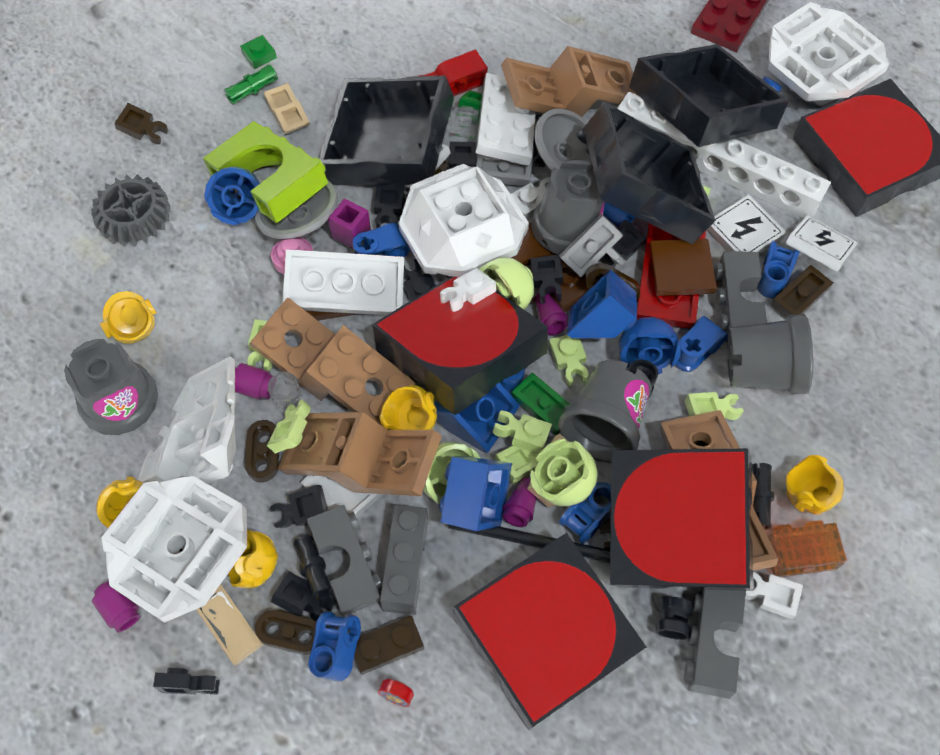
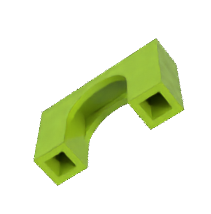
[203,121,328,223]

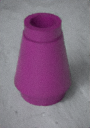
[534,293,568,335]
[503,478,537,527]

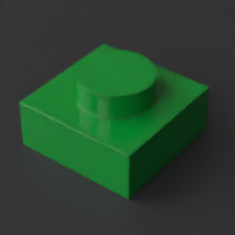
[240,35,277,69]

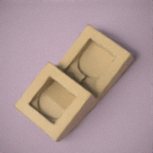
[264,83,310,134]

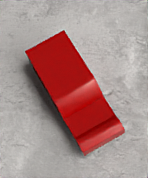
[418,49,488,96]

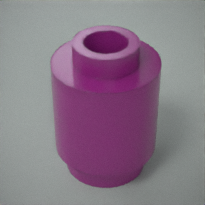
[235,363,277,400]
[92,581,141,633]

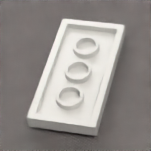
[475,73,536,166]
[283,249,404,315]

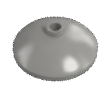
[535,109,594,171]
[255,180,338,239]

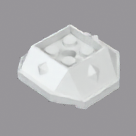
[768,2,889,106]
[399,164,529,277]
[101,476,247,623]

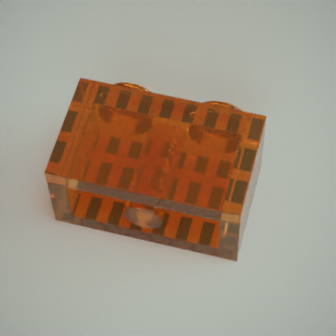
[768,520,847,577]

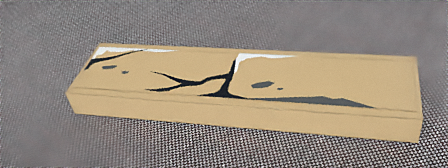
[178,546,263,666]

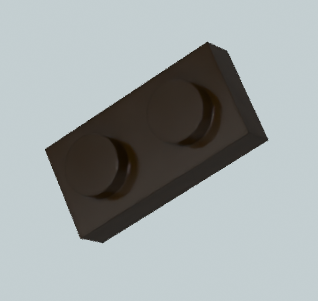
[771,265,834,318]
[354,615,424,675]

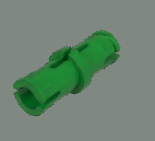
[224,64,278,105]

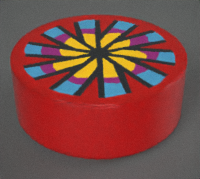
[378,679,414,707]

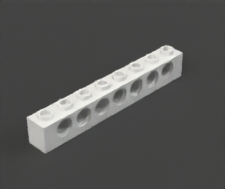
[617,92,831,218]

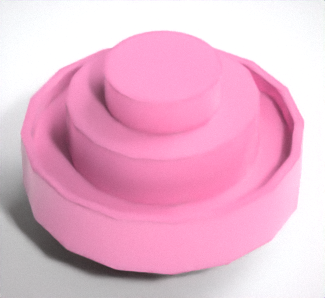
[271,237,313,274]

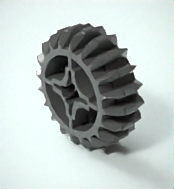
[91,174,170,247]

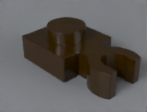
[114,103,168,145]

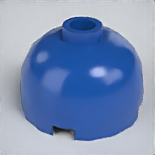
[204,166,260,225]
[619,317,681,375]

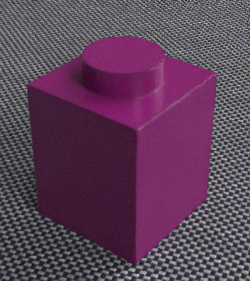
[328,198,371,249]

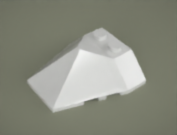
[138,356,236,484]

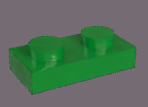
[511,372,570,435]

